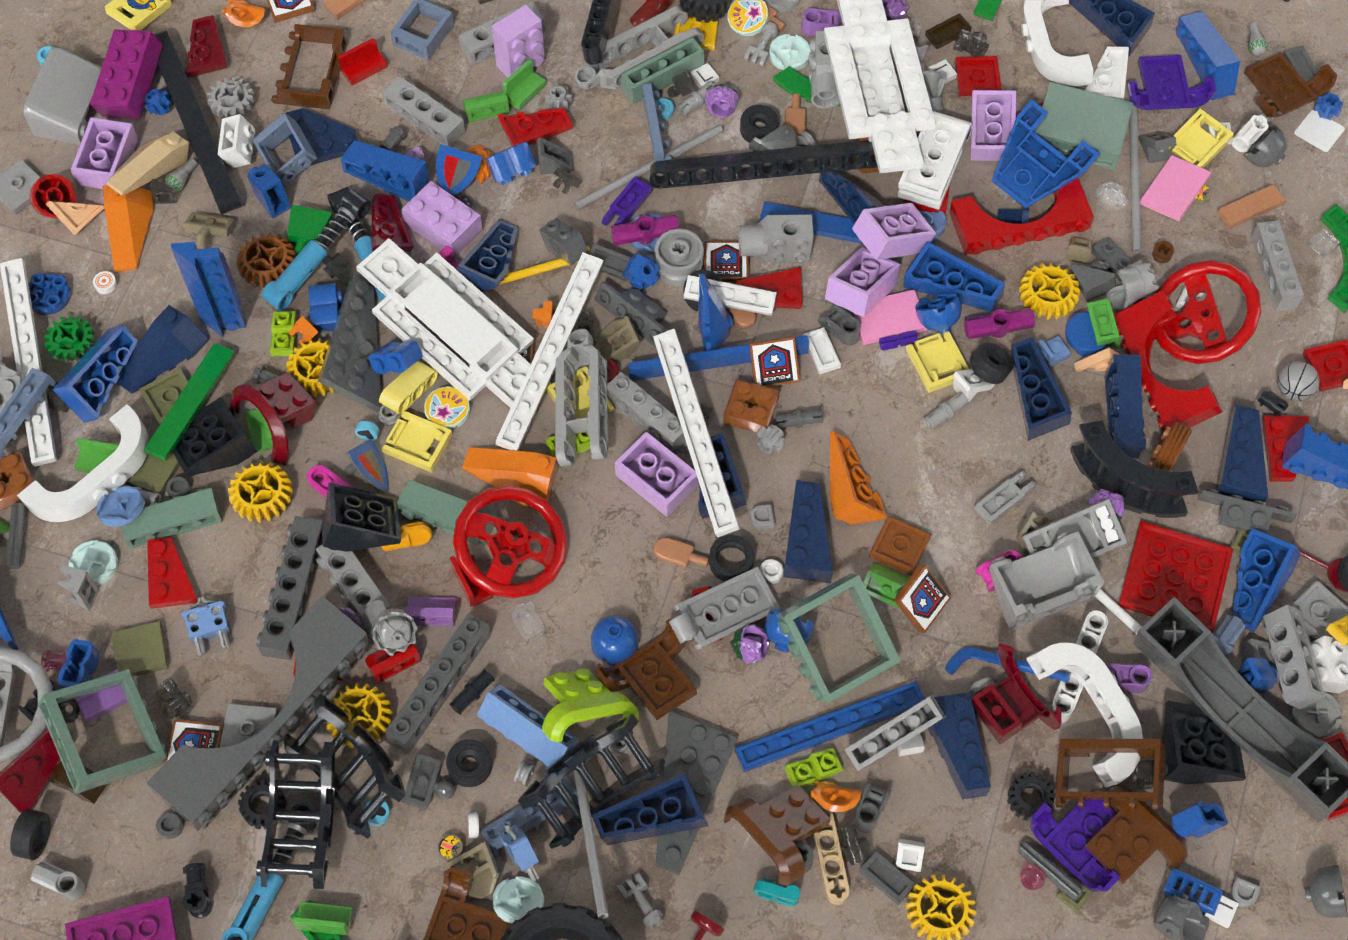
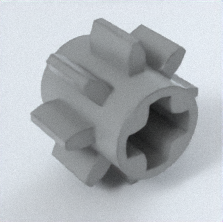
[545,85,572,109]
[756,425,785,454]

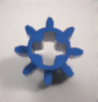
[144,89,172,115]
[1314,93,1343,120]

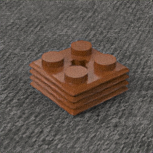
[723,379,779,433]
[1147,422,1192,471]
[0,451,34,511]

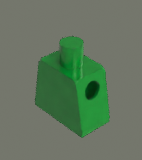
[287,205,334,255]

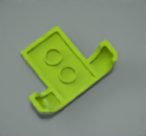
[542,669,639,743]

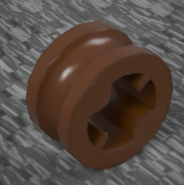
[1152,241,1174,263]

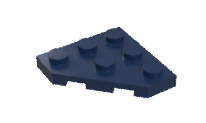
[282,108,358,165]

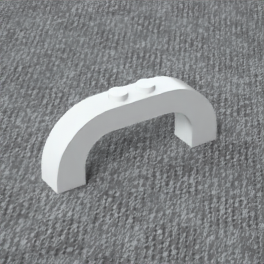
[1021,0,1094,86]
[17,404,150,522]
[1026,643,1143,788]

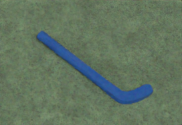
[945,647,1071,683]

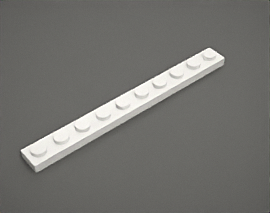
[495,252,603,451]
[0,258,57,467]
[653,329,740,537]

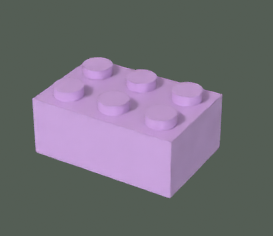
[492,5,545,78]
[970,90,1016,161]
[71,117,138,189]
[401,181,483,258]
[852,203,936,260]
[825,247,901,317]
[615,432,698,517]

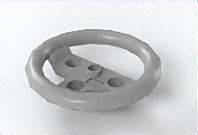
[0,647,53,762]

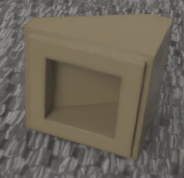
[1066,236,1093,264]

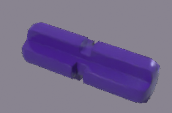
[879,330,918,351]

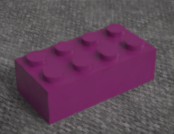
[90,29,163,119]

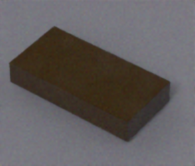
[925,13,972,49]

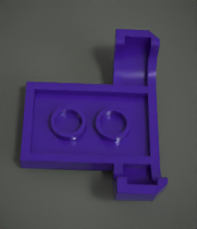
[1128,55,1216,110]
[1030,790,1120,892]

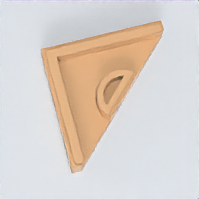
[46,201,105,235]
[1074,348,1121,372]

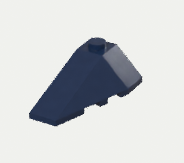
[819,171,884,224]
[457,219,518,292]
[116,305,209,394]

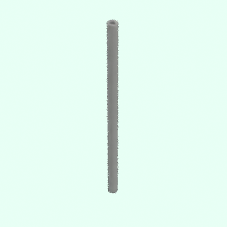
[1129,106,1142,254]
[574,125,723,210]
[573,770,608,919]

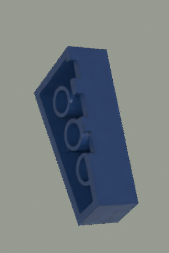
[1069,0,1155,57]
[1011,337,1072,441]
[1104,354,1146,458]
[1216,405,1268,502]
[783,480,833,584]
[920,692,991,800]
[592,773,709,845]

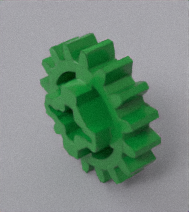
[44,315,96,363]

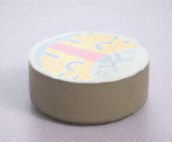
[1193,184,1212,205]
[437,834,464,862]

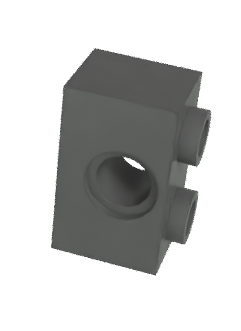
[539,218,589,265]

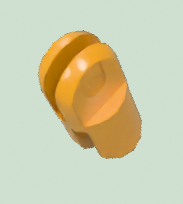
[381,522,432,552]

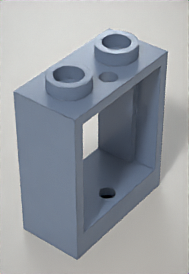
[390,0,454,61]
[252,113,317,184]

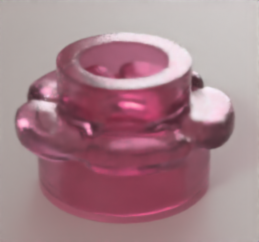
[1021,865,1046,890]

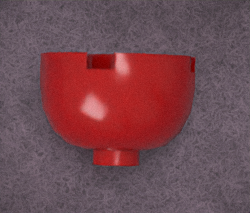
[29,174,76,218]

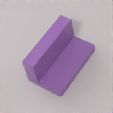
[404,597,456,626]
[75,669,128,722]

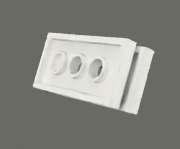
[898,111,973,210]

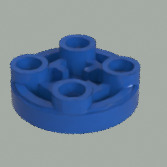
[28,273,71,315]
[1065,312,1108,356]

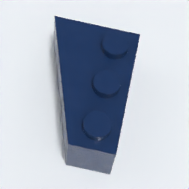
[698,433,747,519]

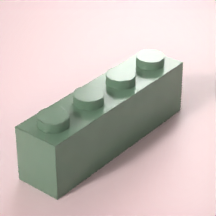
[621,37,704,104]
[397,479,496,545]
[121,488,222,549]

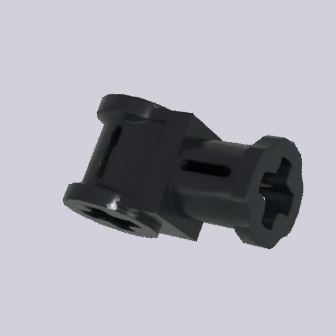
[183,863,212,919]

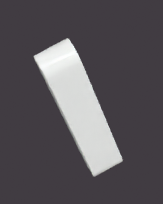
[1049,610,1108,723]

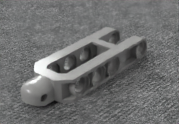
[575,6,704,90]
[555,329,608,467]

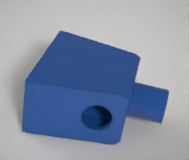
[247,165,291,218]

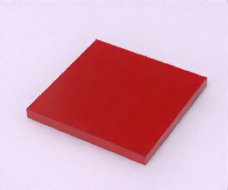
[1118,521,1234,634]

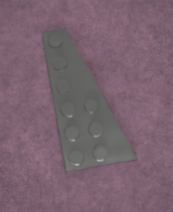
[318,275,382,413]
[656,711,737,875]

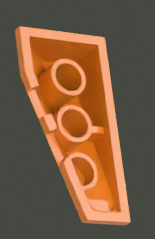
[103,185,154,273]
[830,431,887,525]
[462,447,558,507]

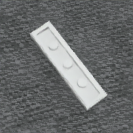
[684,275,776,316]

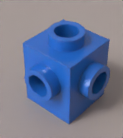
[622,253,660,289]

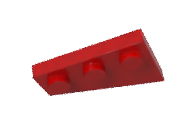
[1261,416,1310,482]

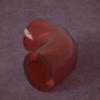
[629,0,674,27]

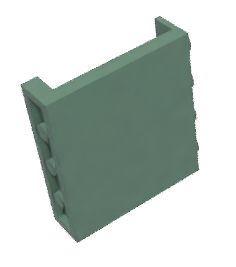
[1035,82,1133,170]

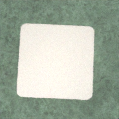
[1294,110,1345,152]

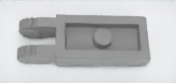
[974,471,1037,525]

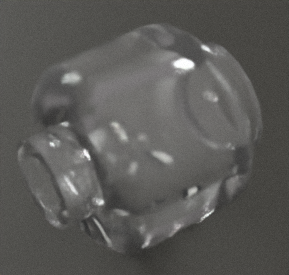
[1094,180,1129,213]

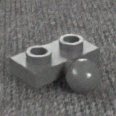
[1090,237,1134,282]
[402,753,455,810]

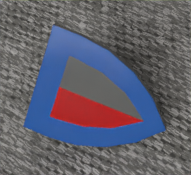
[435,144,482,196]
[345,439,388,492]

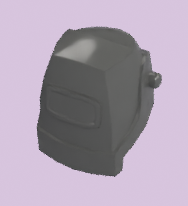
[749,125,798,163]
[1154,894,1209,940]

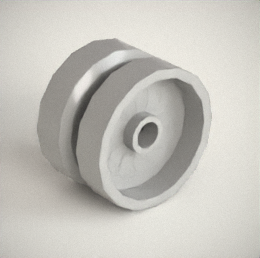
[655,229,704,287]

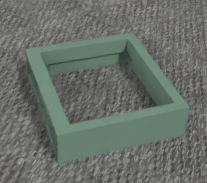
[776,573,901,704]
[38,669,167,794]

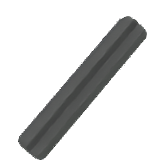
[6,502,26,569]
[1018,842,1083,900]

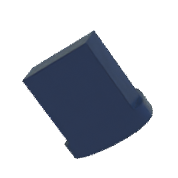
[997,208,1029,224]

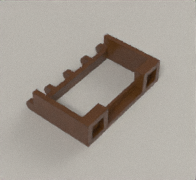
[271,24,347,110]
[1055,739,1166,809]

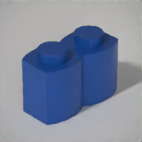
[485,142,537,185]
[309,283,343,332]
[368,340,423,374]
[58,639,99,689]
[1172,802,1228,838]

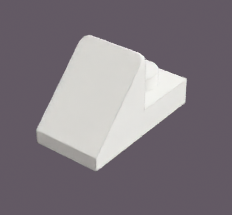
[953,369,995,402]

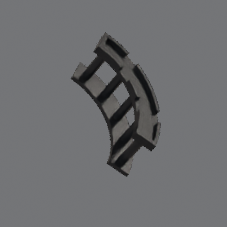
[1070,420,1199,518]
[284,694,405,839]
[518,714,665,849]
[256,740,335,889]

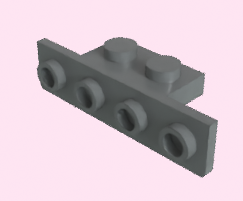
[595,281,668,347]
[1197,489,1297,534]

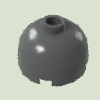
[1243,124,1288,168]
[1304,865,1348,918]

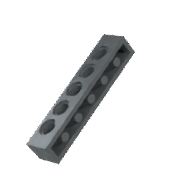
[256,516,323,660]
[385,613,491,754]

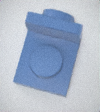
[1037,336,1071,368]

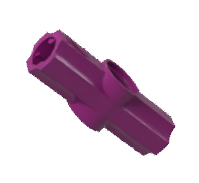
[611,214,679,246]
[964,308,1035,339]

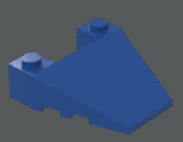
[992,99,1100,209]

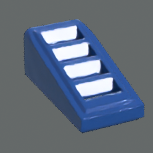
[1164,868,1223,916]

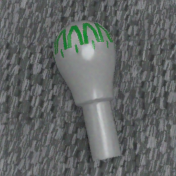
[1248,22,1268,56]
[164,159,198,193]

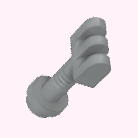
[744,22,778,67]
[617,872,664,929]

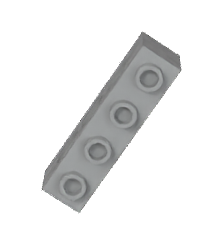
[459,1,545,66]
[382,76,465,147]
[1251,220,1304,312]
[607,372,686,454]
[315,545,391,623]
[1263,604,1325,709]
[845,695,946,771]

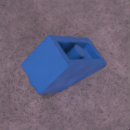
[1238,657,1278,694]

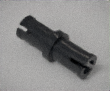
[449,669,495,715]

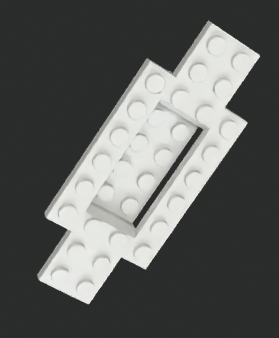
[824,0,936,173]
[357,239,551,408]

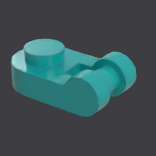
[753,878,800,907]

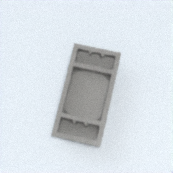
[1022,499,1127,558]

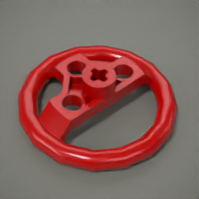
[1155,260,1261,365]
[453,485,568,599]

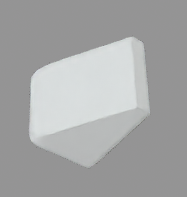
[897,733,925,756]
[895,839,925,872]

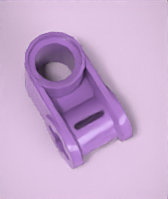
[801,8,842,36]
[1106,663,1152,694]

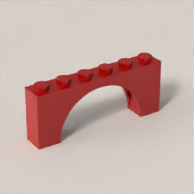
[949,179,1094,255]
[1114,290,1223,432]

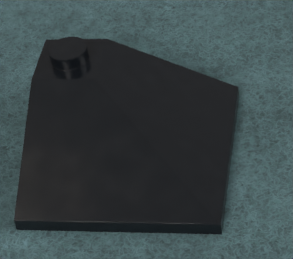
[173,397,258,477]
[322,482,401,552]
[1162,701,1246,784]

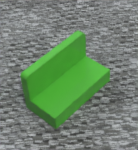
[503,59,546,110]
[463,91,510,123]
[1087,298,1120,349]
[245,409,273,453]
[74,438,119,473]
[863,562,910,609]
[292,902,353,935]

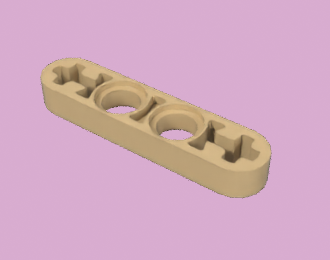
[813,806,849,905]

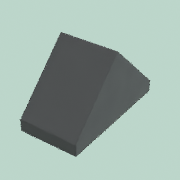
[537,137,574,175]
[1071,263,1116,301]

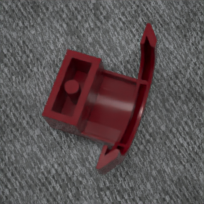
[229,372,316,466]
[971,643,1062,744]

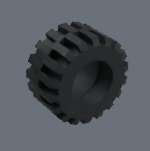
[680,0,732,23]

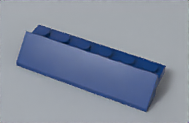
[171,242,246,337]

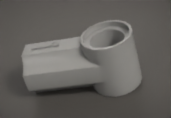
[31,861,86,901]

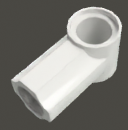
[1231,115,1269,152]

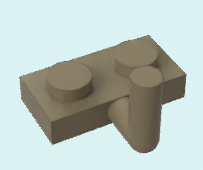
[184,212,235,249]

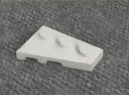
[1085,46,1129,100]

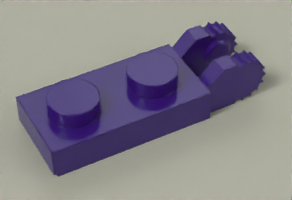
[601,177,653,226]

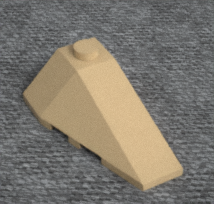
[107,131,189,196]

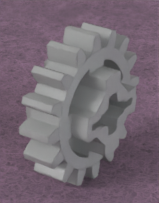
[207,77,254,118]

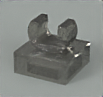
[553,167,582,194]

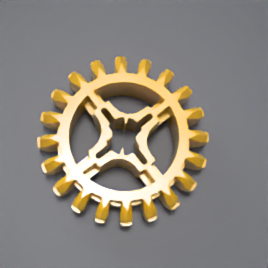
[1019,263,1080,321]
[286,338,334,398]
[228,461,293,523]
[326,683,393,749]
[906,874,976,940]

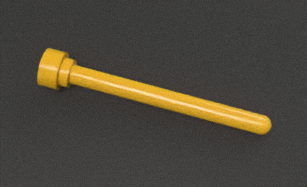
[499,246,590,285]

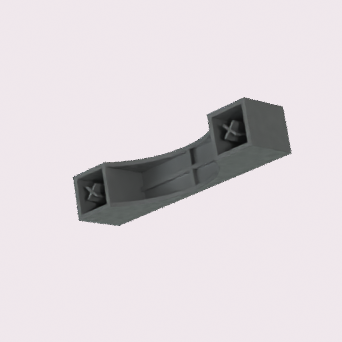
[147,596,368,831]
[1133,597,1348,823]

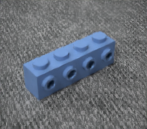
[477,685,579,768]

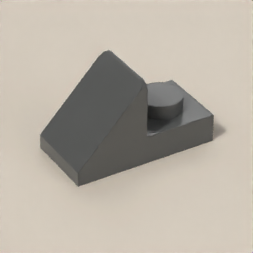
[1138,131,1176,163]

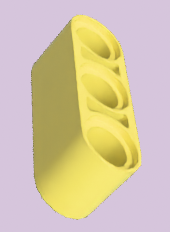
[379,361,438,414]

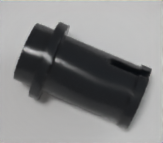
[1257,390,1289,416]

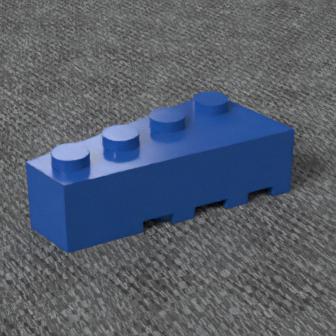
[1176,11,1240,100]
[340,140,430,202]
[903,241,1005,312]
[52,324,138,423]
[1281,424,1348,489]

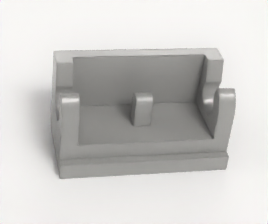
[57,565,99,611]

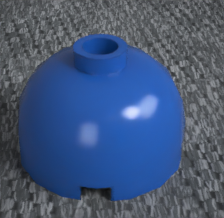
[915,292,961,333]
[765,609,815,653]
[591,615,639,666]

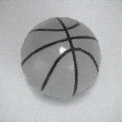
[1278,361,1320,402]

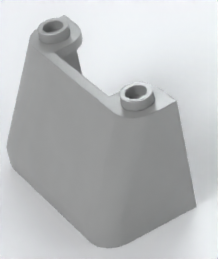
[23,47,102,145]
[989,532,1104,629]

